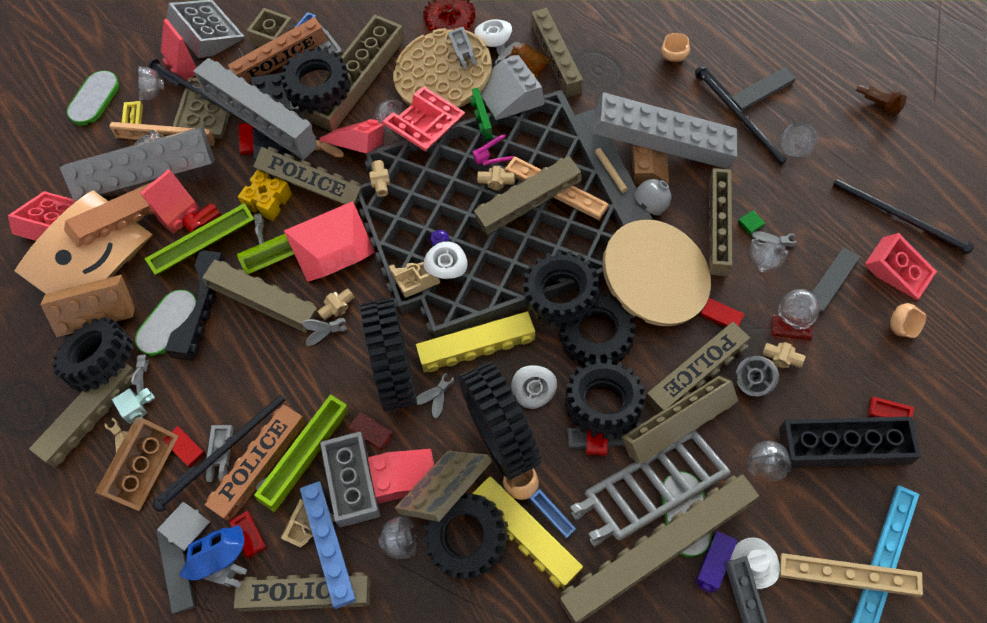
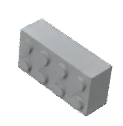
[320,431,381,528]

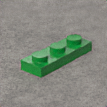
[470,87,492,140]

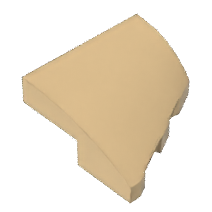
[389,262,440,298]
[280,499,335,548]

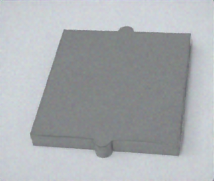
[157,502,210,552]

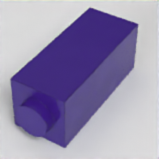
[694,531,738,593]

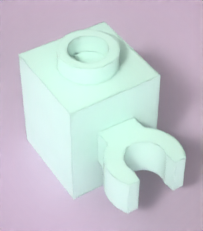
[112,388,155,424]

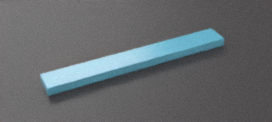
[851,485,919,623]

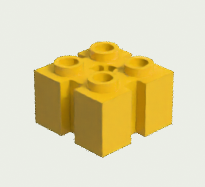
[238,170,292,221]

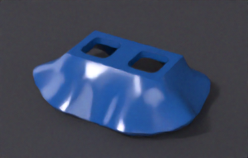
[179,525,244,580]

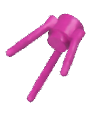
[472,134,514,166]

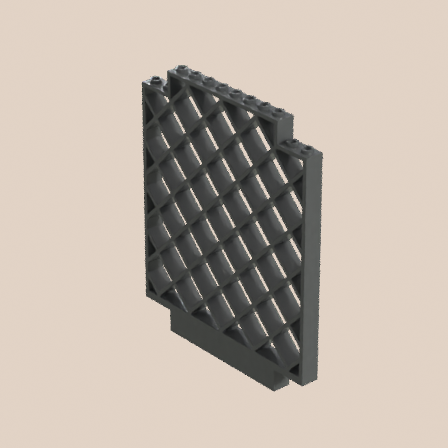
[357,90,653,338]

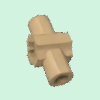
[369,160,390,197]
[477,166,515,190]
[317,288,355,321]
[762,343,806,368]

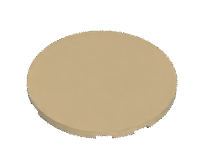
[393,28,492,108]
[603,220,711,326]

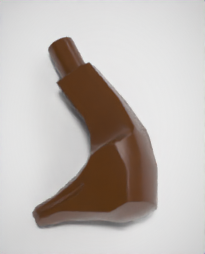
[855,85,907,114]

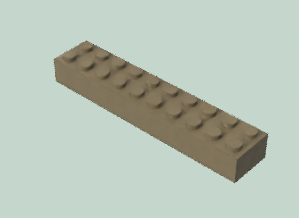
[560,474,759,623]

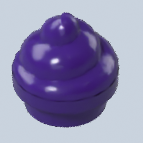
[430,230,449,246]

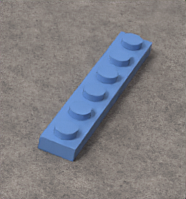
[300,481,356,609]

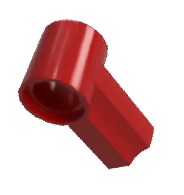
[182,203,221,233]

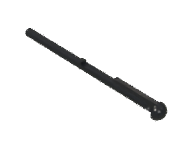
[148,59,247,123]
[695,66,787,164]
[833,179,974,254]
[152,394,285,512]

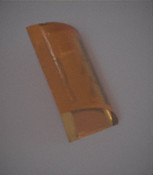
[510,43,550,77]

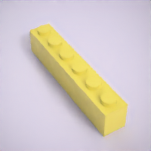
[416,311,535,372]
[472,476,583,590]

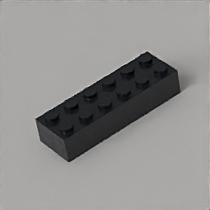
[251,73,293,161]
[779,416,921,468]

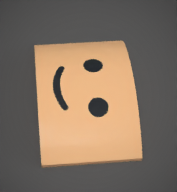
[15,190,153,294]

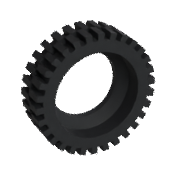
[360,297,417,412]
[458,361,541,480]

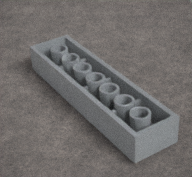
[194,58,318,160]
[593,92,737,169]
[60,126,215,201]

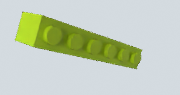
[145,203,254,275]
[237,234,294,274]
[254,394,348,512]

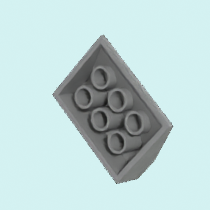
[166,0,244,58]
[480,55,544,120]

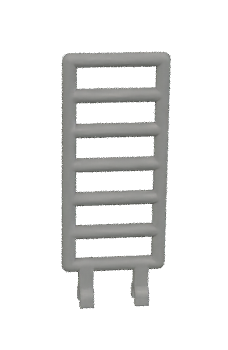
[570,430,730,548]

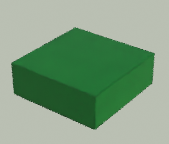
[738,210,765,235]

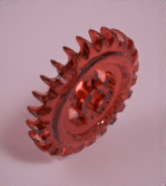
[423,0,476,31]

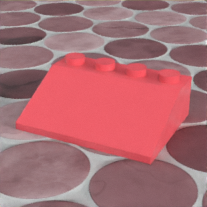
[8,191,76,241]

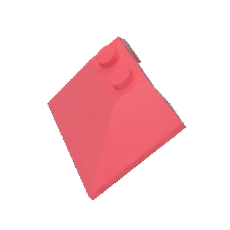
[382,86,465,151]
[284,201,375,282]

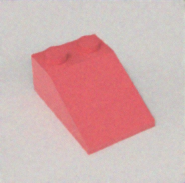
[161,19,196,80]
[320,119,384,153]
[140,169,200,234]
[864,233,937,300]
[368,449,434,504]

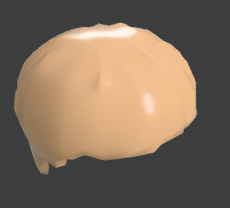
[661,33,690,62]
[890,303,926,338]
[503,469,539,500]

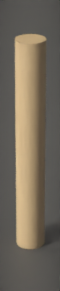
[595,148,628,193]

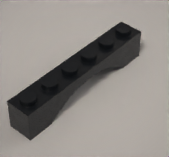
[165,250,227,361]

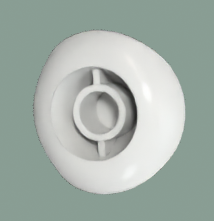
[475,19,512,47]
[424,242,467,279]
[511,366,557,409]
[730,538,780,589]

